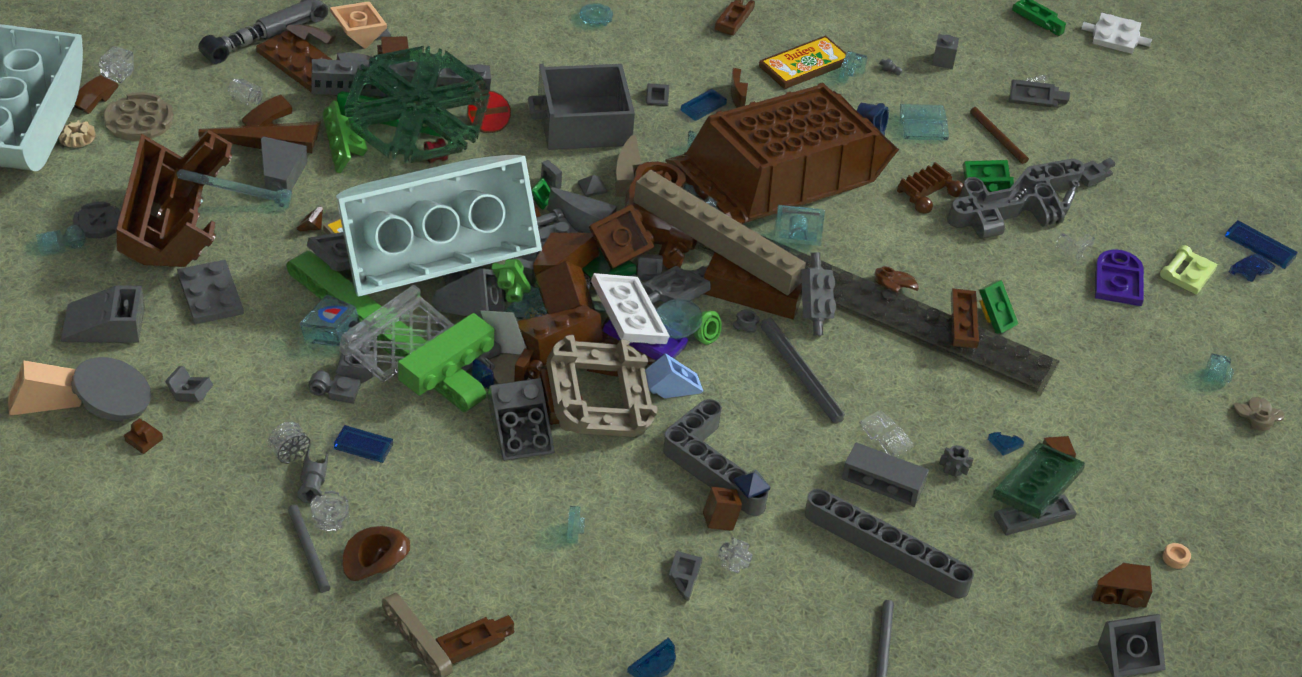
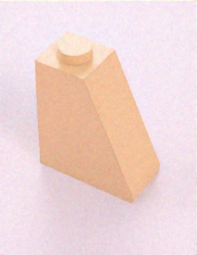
[8,360,82,415]

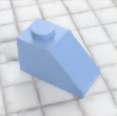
[645,354,703,398]

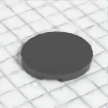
[71,357,151,421]

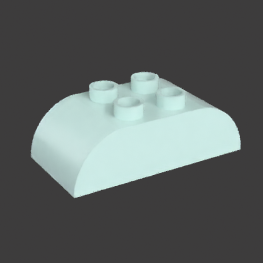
[0,24,83,171]
[336,155,542,296]

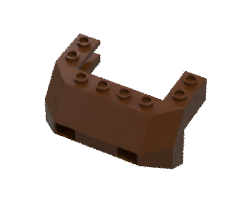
[116,130,232,267]

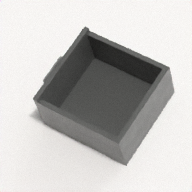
[528,64,635,150]

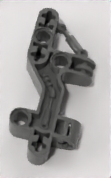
[947,159,1085,239]

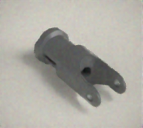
[298,449,328,503]

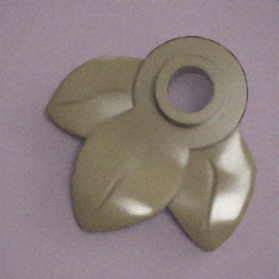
[1234,397,1285,431]

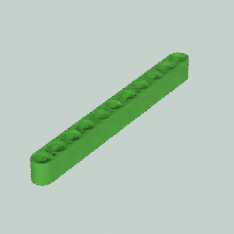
[286,250,487,412]

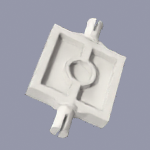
[1081,13,1152,54]

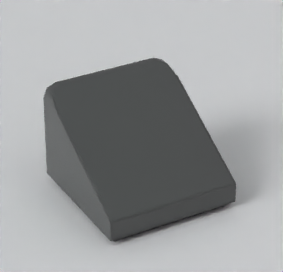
[646,83,669,106]

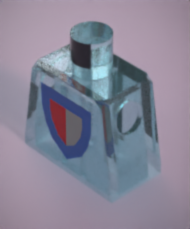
[300,295,365,347]

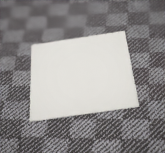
[481,311,526,354]

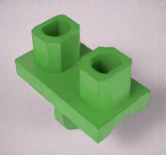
[492,259,531,303]

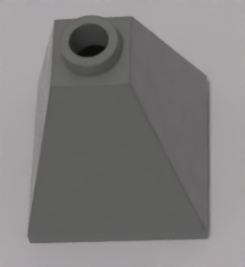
[433,269,505,319]

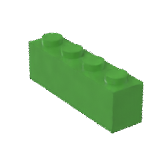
[398,313,495,396]

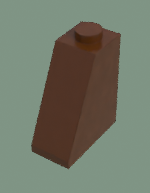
[533,233,600,285]

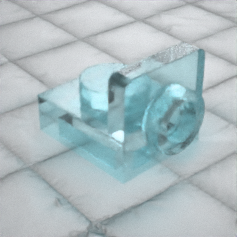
[839,51,868,83]

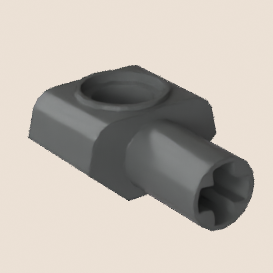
[335,335,378,383]

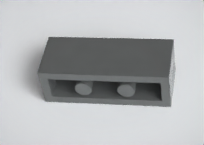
[842,442,929,507]

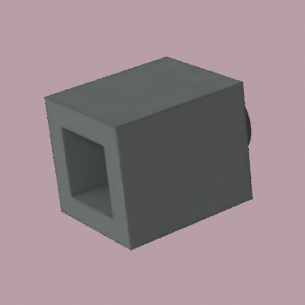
[932,34,959,69]

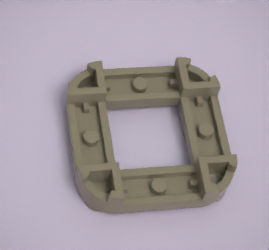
[547,335,657,437]

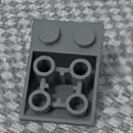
[61,285,145,343]
[487,378,555,461]

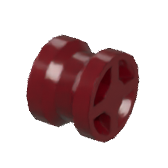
[424,138,448,164]

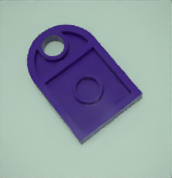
[1095,249,1144,306]

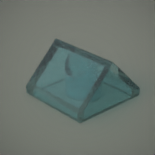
[773,205,825,246]

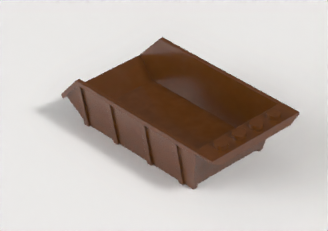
[665,82,899,224]

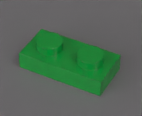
[979,280,1019,334]

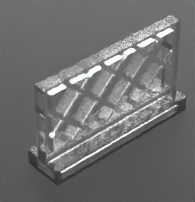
[339,285,454,383]

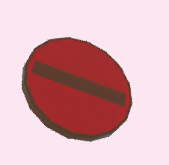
[467,91,511,133]

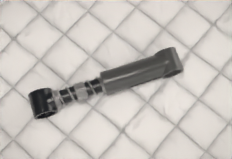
[198,0,329,65]

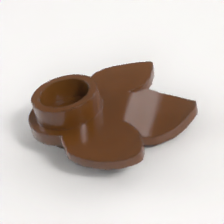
[874,266,919,293]

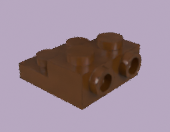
[589,204,655,269]

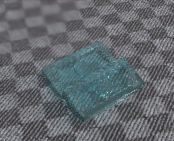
[900,104,949,141]

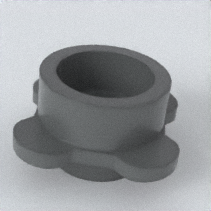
[733,309,760,333]

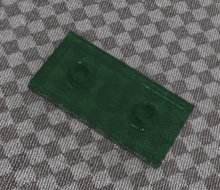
[992,442,1085,519]

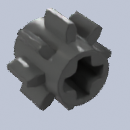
[939,445,973,477]

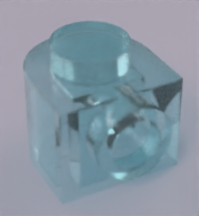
[1204,353,1234,386]

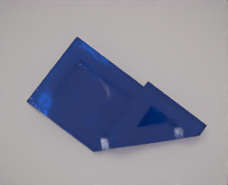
[1228,253,1276,282]

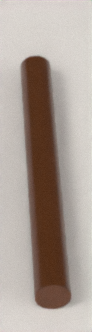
[970,107,1029,164]

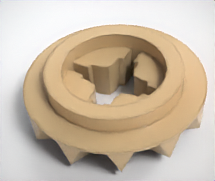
[58,120,96,148]

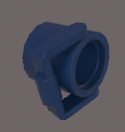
[857,103,889,136]

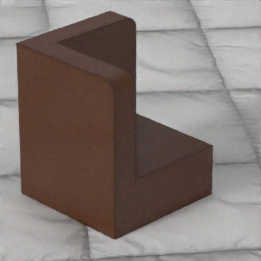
[703,487,742,531]

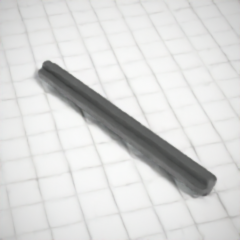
[761,317,845,424]

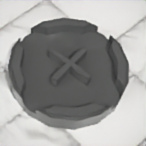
[73,202,121,238]

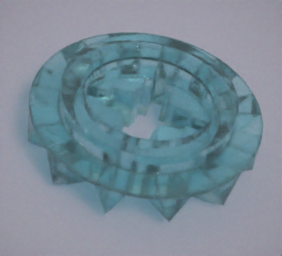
[580,3,613,27]

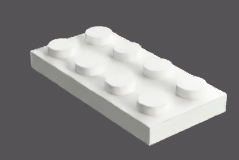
[591,273,670,344]

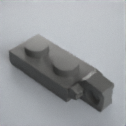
[1009,79,1070,107]

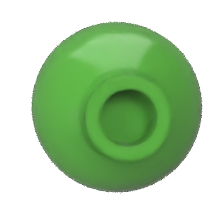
[689,311,722,345]

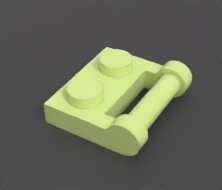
[1160,245,1218,295]

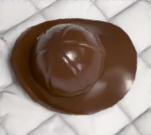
[342,526,410,581]

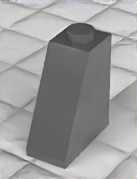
[261,137,307,197]

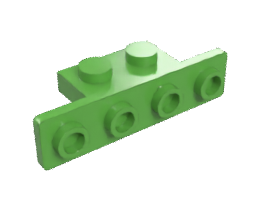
[322,100,367,173]

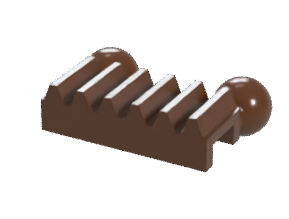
[897,162,963,214]

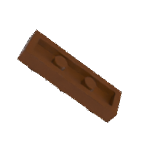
[951,288,979,349]

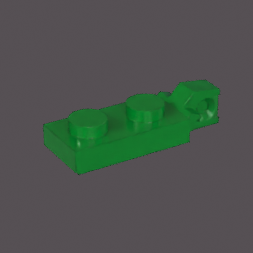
[1012,0,1066,36]

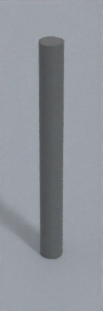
[288,505,330,593]
[876,600,894,677]

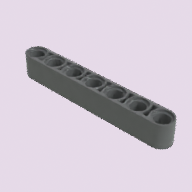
[805,489,974,598]

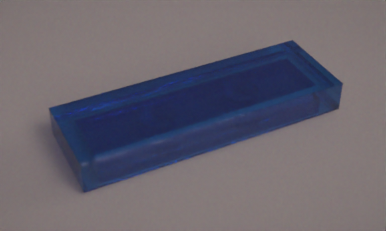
[1225,220,1298,269]

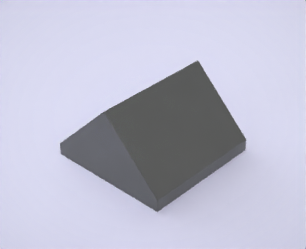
[1097,614,1166,677]

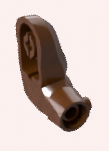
[624,161,698,253]

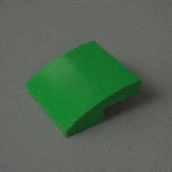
[962,160,1014,192]

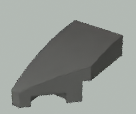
[669,551,702,601]

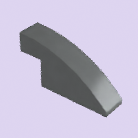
[547,187,617,233]

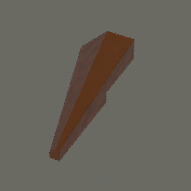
[198,121,321,154]

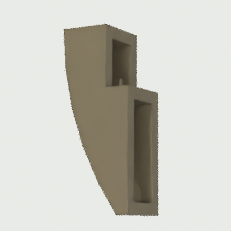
[615,135,641,197]

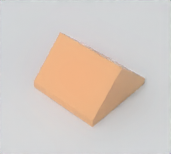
[330,1,387,49]

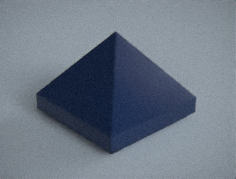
[733,469,771,499]

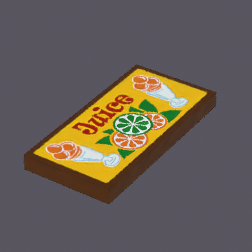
[759,35,852,89]

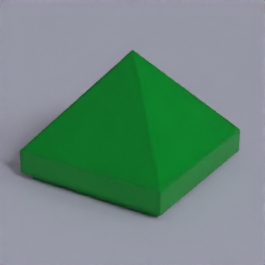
[531,178,550,210]

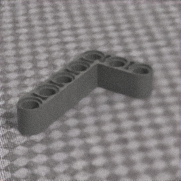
[663,399,769,516]

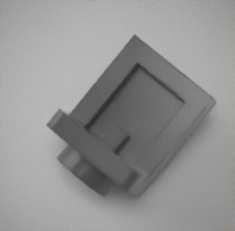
[165,366,214,402]

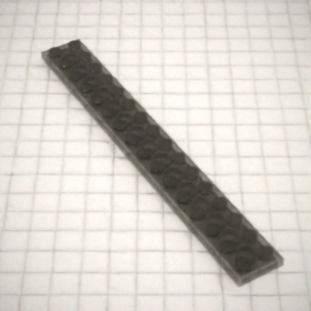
[694,235,1060,396]

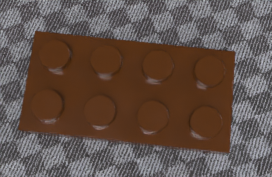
[256,30,332,93]

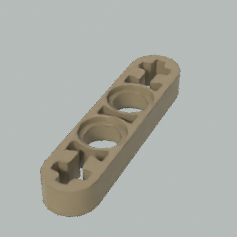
[381,592,453,677]

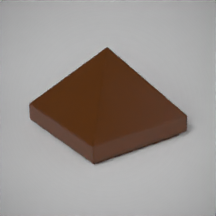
[297,206,323,231]

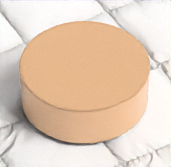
[1163,543,1191,569]

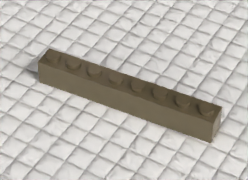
[634,170,806,296]

